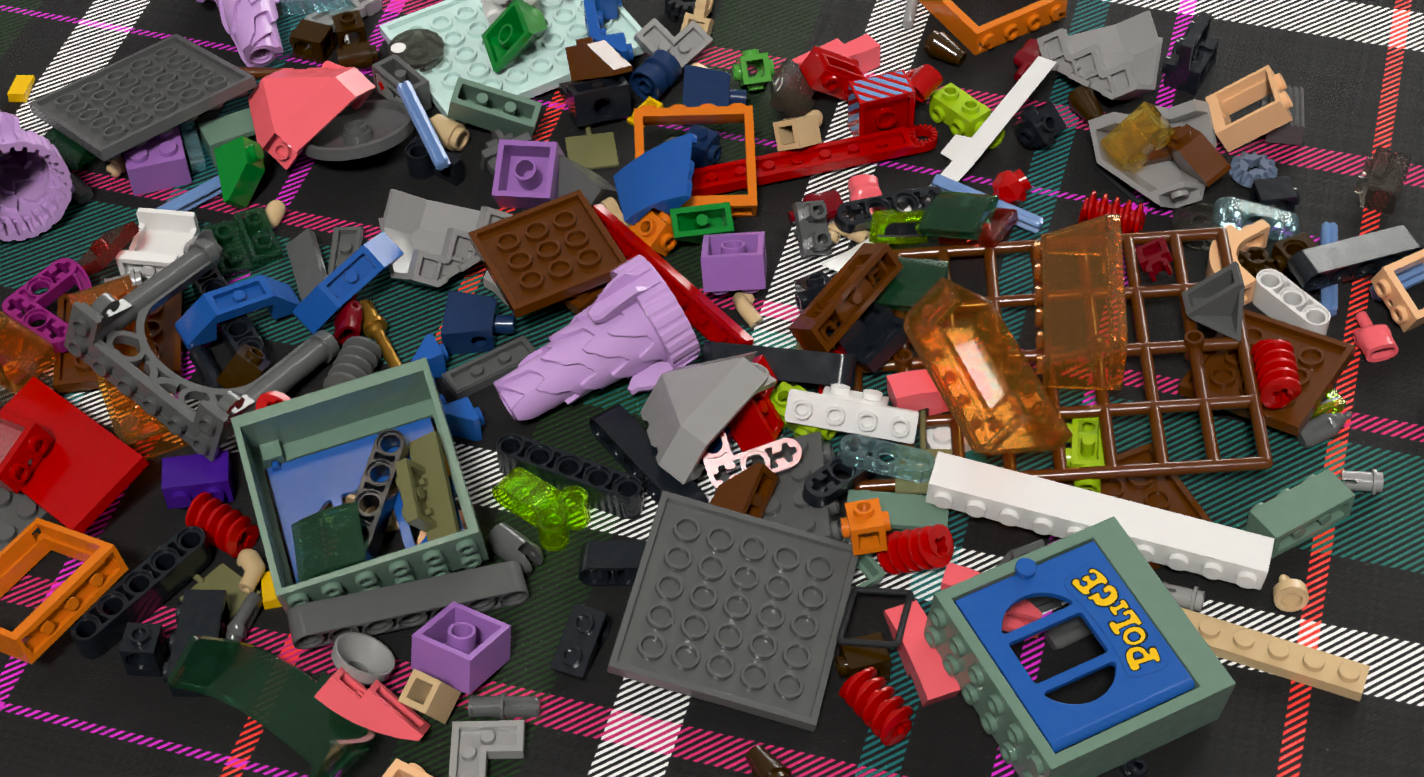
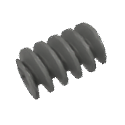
[323,336,382,389]

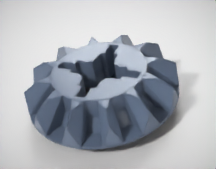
[1229,151,1278,188]

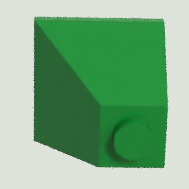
[481,0,548,73]

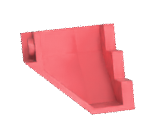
[248,67,376,170]

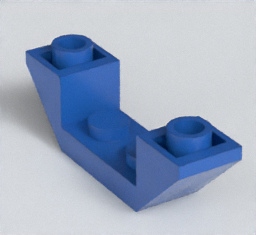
[583,0,634,73]
[292,231,404,335]
[175,274,301,350]
[411,333,485,442]

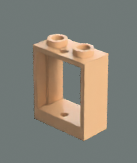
[1205,65,1293,153]
[1371,249,1424,333]

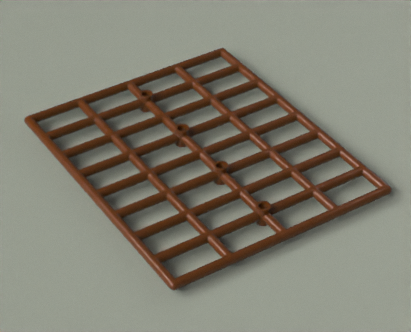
[850,227,1273,492]

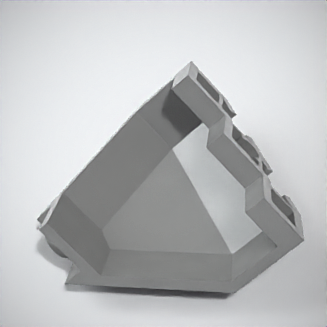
[1037,10,1163,100]
[1088,99,1217,208]
[378,189,513,288]
[640,351,777,485]

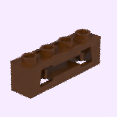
[788,243,903,352]

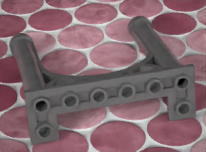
[64,238,340,463]

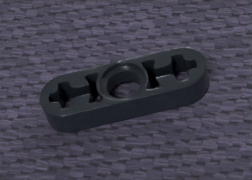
[802,442,880,508]

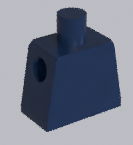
[682,65,747,127]
[441,291,516,355]

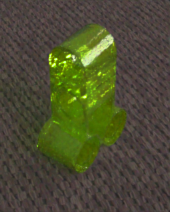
[492,467,591,551]

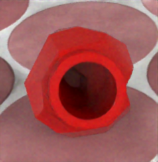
[991,168,1032,205]

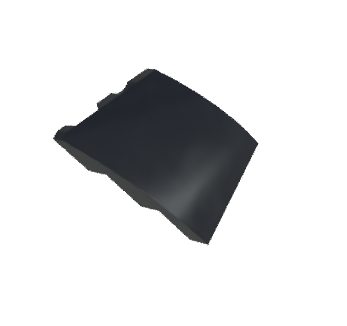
[826,303,918,373]

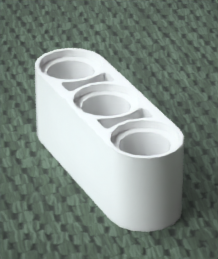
[1252,269,1331,336]

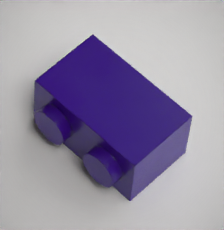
[161,450,234,509]

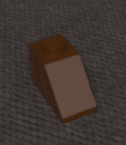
[565,36,632,81]
[1164,124,1232,187]
[709,462,779,519]

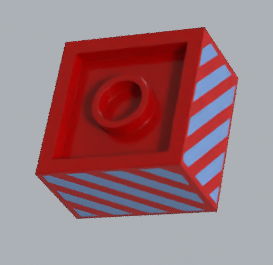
[847,69,916,137]

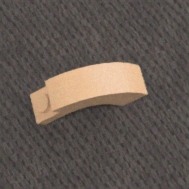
[1205,219,1271,305]

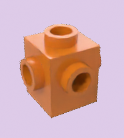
[629,209,678,257]
[840,498,891,556]

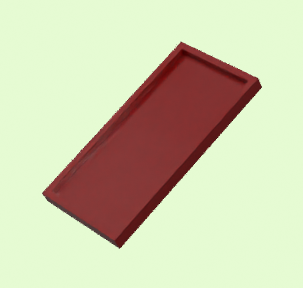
[0,376,149,533]

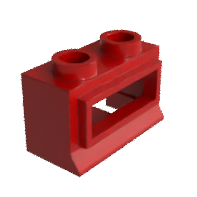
[799,46,865,101]

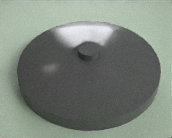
[302,100,415,161]

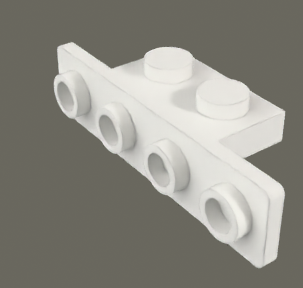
[784,383,919,444]

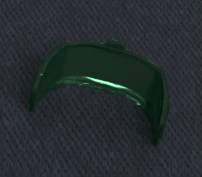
[167,635,376,777]

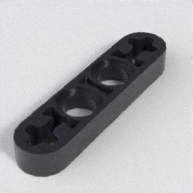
[834,186,946,233]

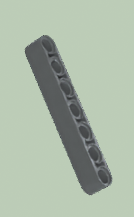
[286,561,529,650]

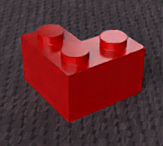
[727,354,784,452]

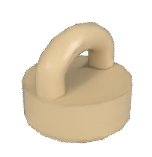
[1272,574,1309,612]

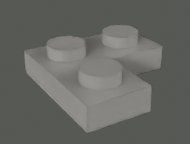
[634,18,713,70]
[449,720,525,777]

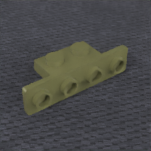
[395,431,460,541]

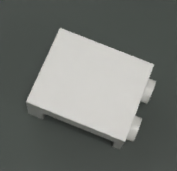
[115,208,200,281]

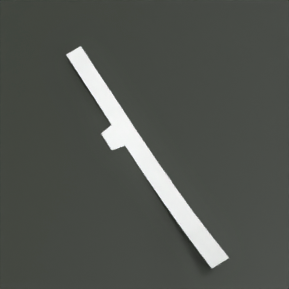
[821,56,1057,272]

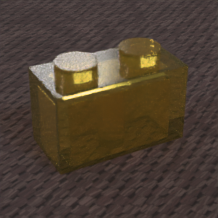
[1100,101,1175,171]

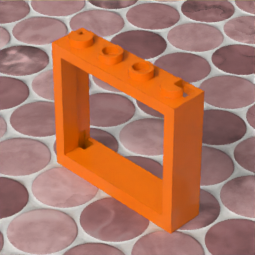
[918,0,1068,55]
[634,103,758,217]
[0,517,129,665]

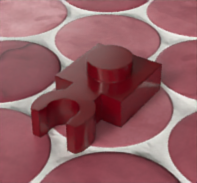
[1136,236,1173,282]

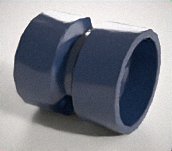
[629,49,682,100]

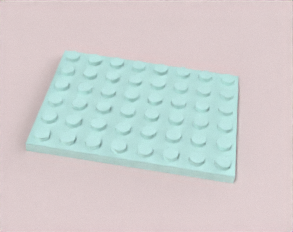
[379,0,646,125]

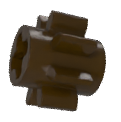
[1238,247,1275,279]

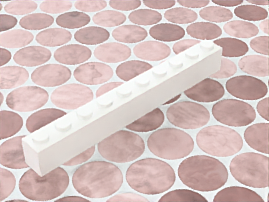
[925,451,1274,590]

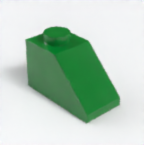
[214,136,265,210]
[669,202,734,244]

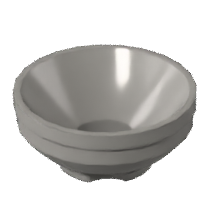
[331,632,395,686]

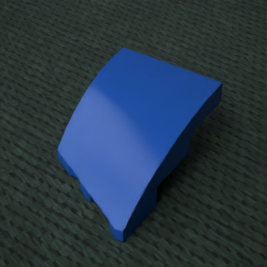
[613,133,697,225]

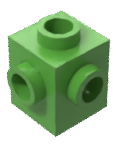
[732,49,775,91]

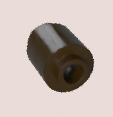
[336,41,379,71]

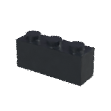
[163,589,232,697]

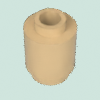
[429,114,470,151]

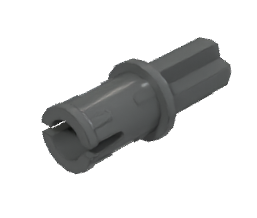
[468,693,541,720]

